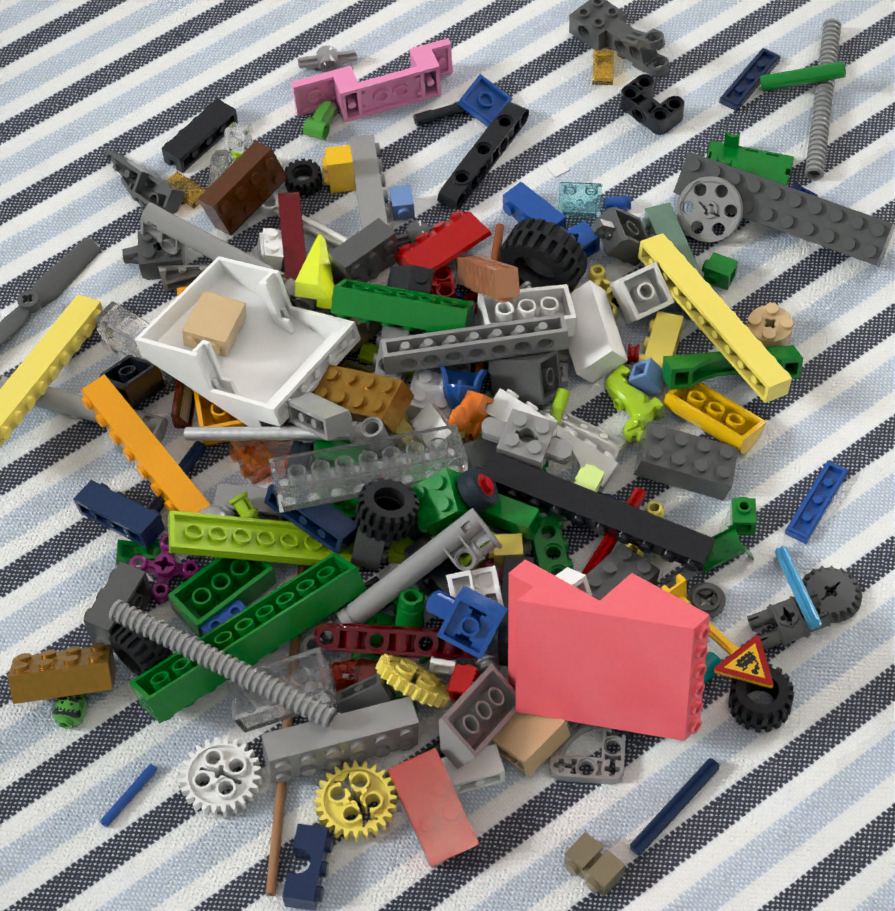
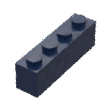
[264,473,359,555]
[73,480,166,549]

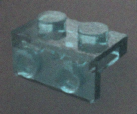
[558,182,602,217]

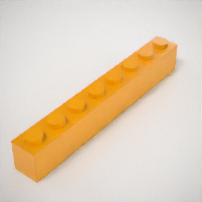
[81,374,211,513]

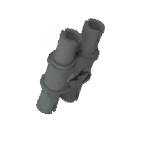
[746,590,831,650]

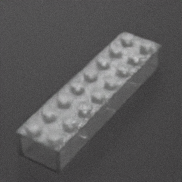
[268,424,468,513]

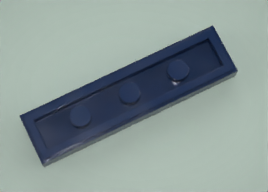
[719,48,781,111]

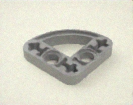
[550,723,626,785]

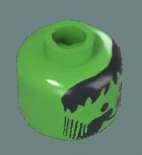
[52,694,88,729]

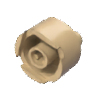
[747,303,793,348]

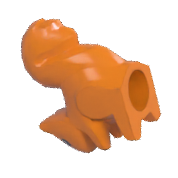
[448,391,494,439]

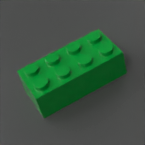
[168,557,277,638]

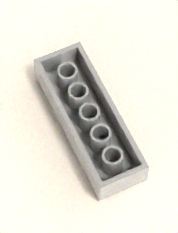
[262,696,419,783]

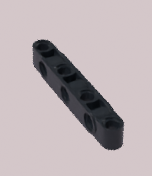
[437,102,529,210]

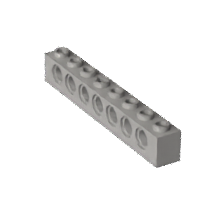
[381,314,568,375]

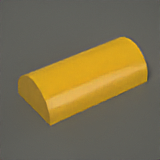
[664,382,767,455]

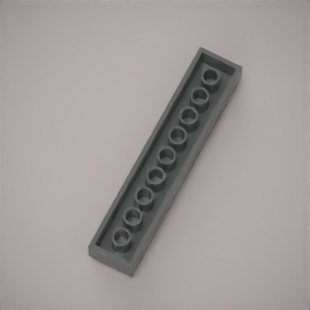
[673,151,895,267]

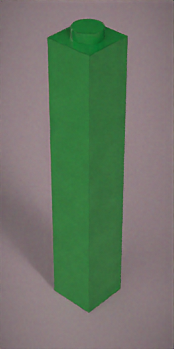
[403,461,542,540]

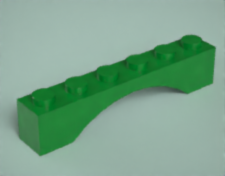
[662,345,803,390]

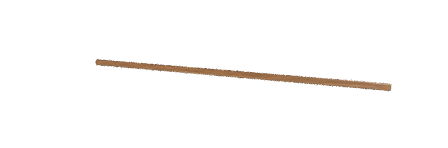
[266,473,316,896]

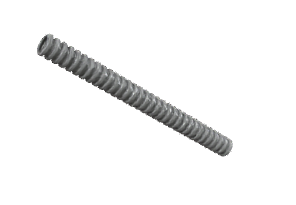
[805,18,841,181]
[109,599,336,728]

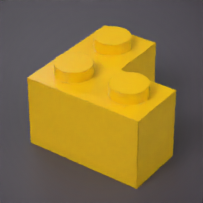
[322,145,356,193]

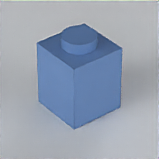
[389,184,415,220]
[629,358,665,396]

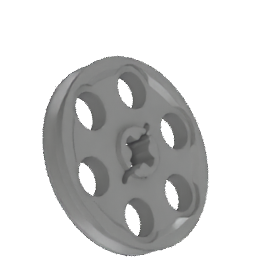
[677,176,743,242]

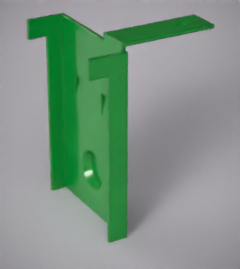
[703,524,754,573]

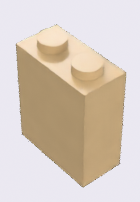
[182,291,247,357]
[490,712,570,777]

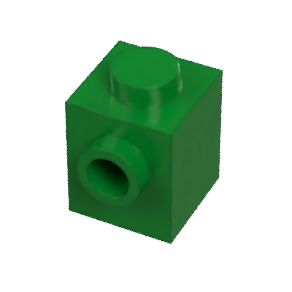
[702,252,738,290]
[730,497,757,535]

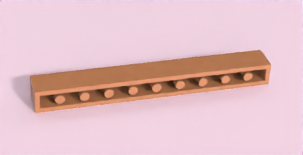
[455,254,520,303]

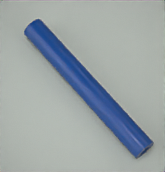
[99,764,157,828]

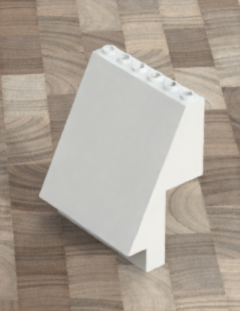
[135,256,361,427]

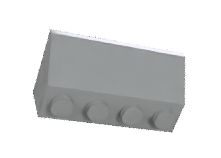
[438,664,516,769]

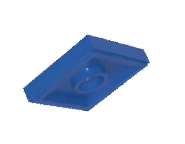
[457,74,513,127]

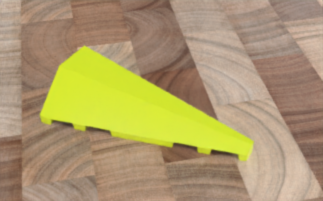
[295,234,334,309]

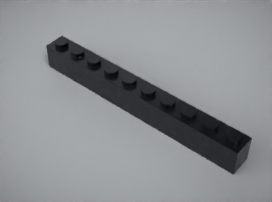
[483,451,715,572]

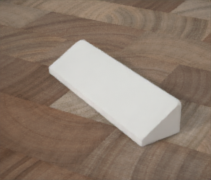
[539,404,628,462]

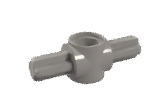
[298,45,358,73]

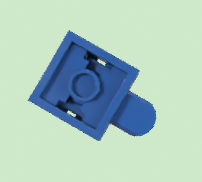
[426,585,508,659]

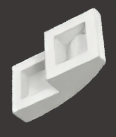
[429,656,456,675]

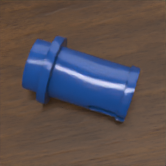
[605,194,631,211]

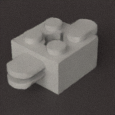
[481,408,573,471]

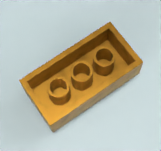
[314,364,414,434]
[8,643,116,704]

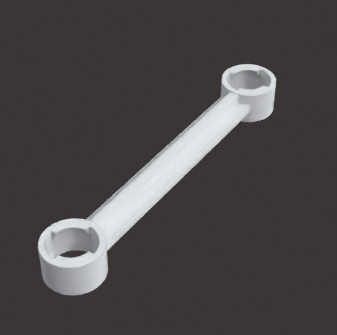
[260,193,349,247]

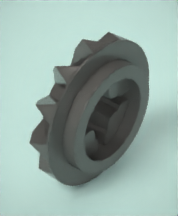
[687,582,726,619]

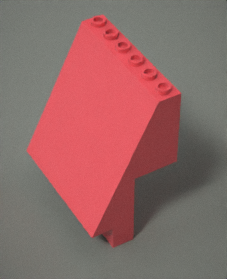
[508,560,710,741]

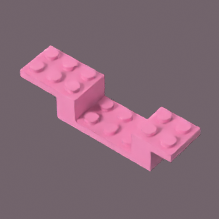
[291,38,453,122]

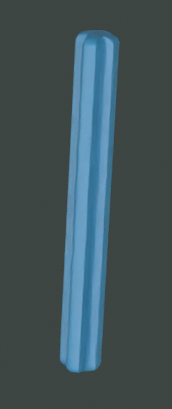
[775,546,822,630]

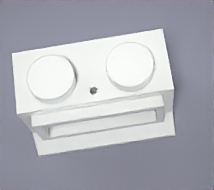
[253,228,283,271]

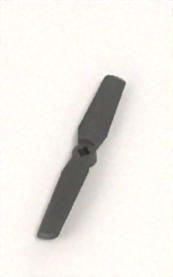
[0,238,102,346]

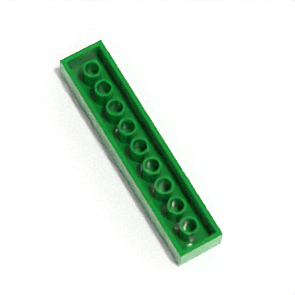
[129,552,367,724]

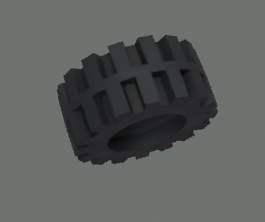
[285,158,323,198]

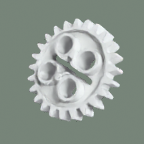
[179,737,262,817]

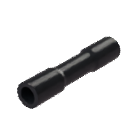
[413,102,467,126]

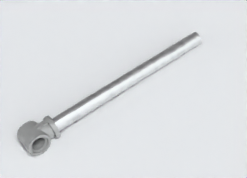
[184,417,389,449]

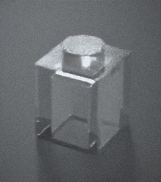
[224,122,252,153]

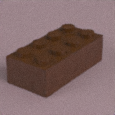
[197,141,288,236]

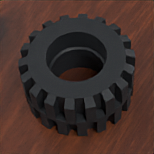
[354,478,419,543]
[109,625,173,676]
[728,663,794,733]

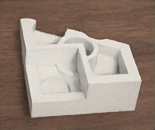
[446,566,504,606]

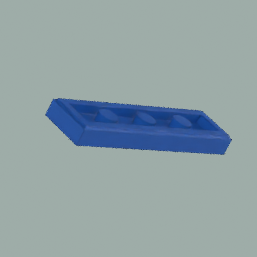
[785,460,849,544]

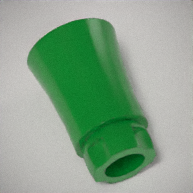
[393,588,425,641]

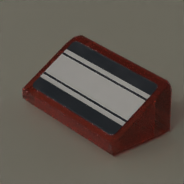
[171,380,195,429]

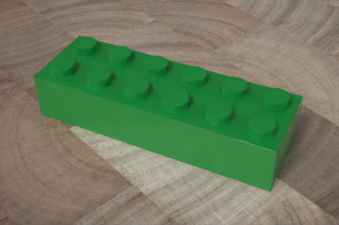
[330,279,476,333]

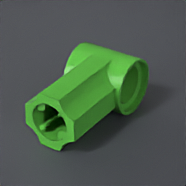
[303,100,337,140]

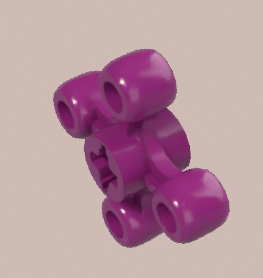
[129,534,201,603]

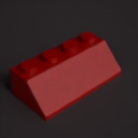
[393,210,492,272]

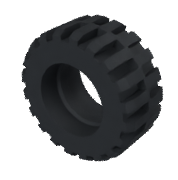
[499,218,587,293]

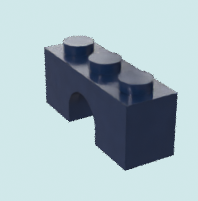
[282,824,334,911]

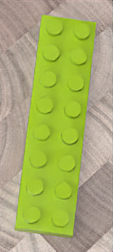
[168,510,361,570]

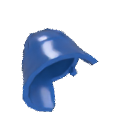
[440,366,488,410]

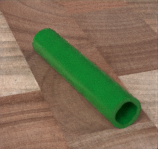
[760,61,846,92]

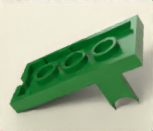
[706,130,794,186]

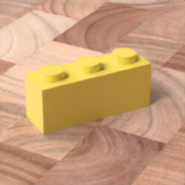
[639,311,684,368]

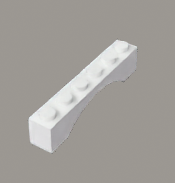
[485,388,619,490]

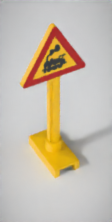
[661,574,773,688]

